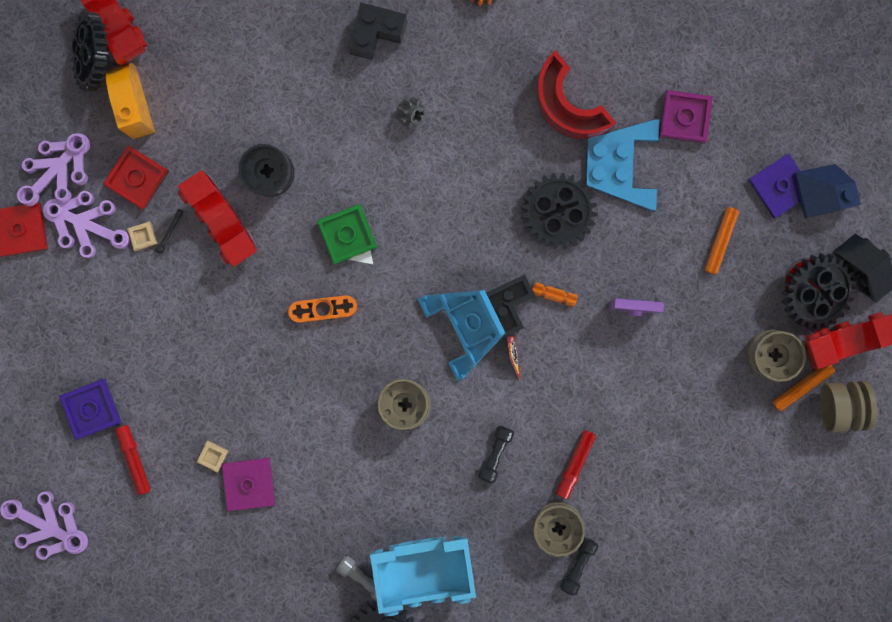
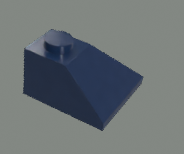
[793,164,861,219]

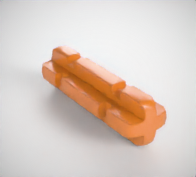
[532,282,578,307]

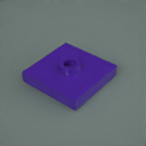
[748,154,800,219]
[59,379,122,440]

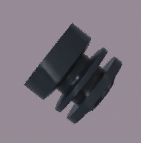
[238,144,295,197]

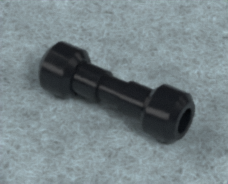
[478,425,515,484]
[560,537,599,596]

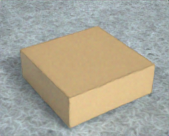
[127,221,158,251]
[197,441,229,473]

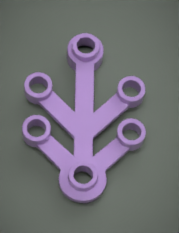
[17,133,90,206]
[43,191,131,258]
[0,491,88,560]

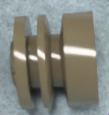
[746,329,806,382]
[378,379,431,430]
[820,381,878,433]
[534,501,585,557]

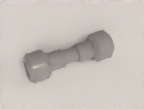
[336,556,377,602]

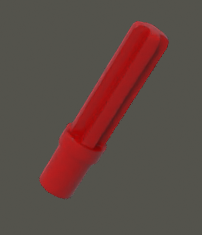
[114,425,151,495]
[555,430,596,499]

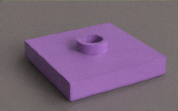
[608,298,664,317]

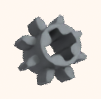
[397,97,425,128]

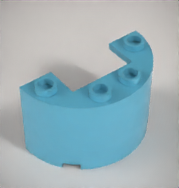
[370,536,476,616]

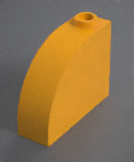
[106,63,155,139]

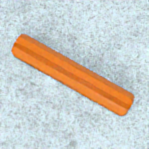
[705,207,739,275]
[772,365,835,411]

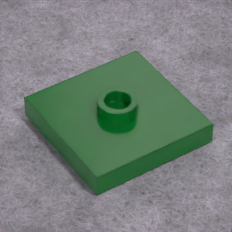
[317,204,378,265]

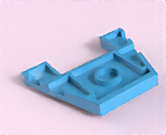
[586,119,659,211]
[418,290,505,381]

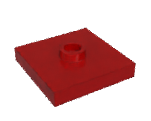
[103,145,169,210]
[0,202,48,257]

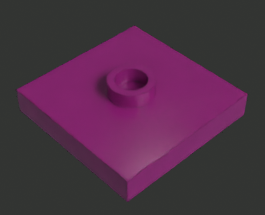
[659,90,713,144]
[222,457,276,511]

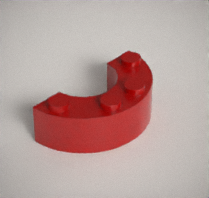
[81,0,148,66]
[536,50,616,139]
[177,170,257,267]
[803,312,892,370]

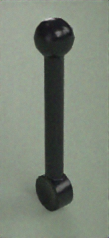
[155,209,184,253]

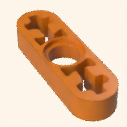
[288,295,357,323]

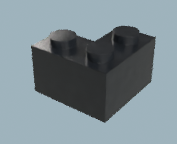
[348,2,407,60]
[834,233,892,303]
[486,274,535,339]

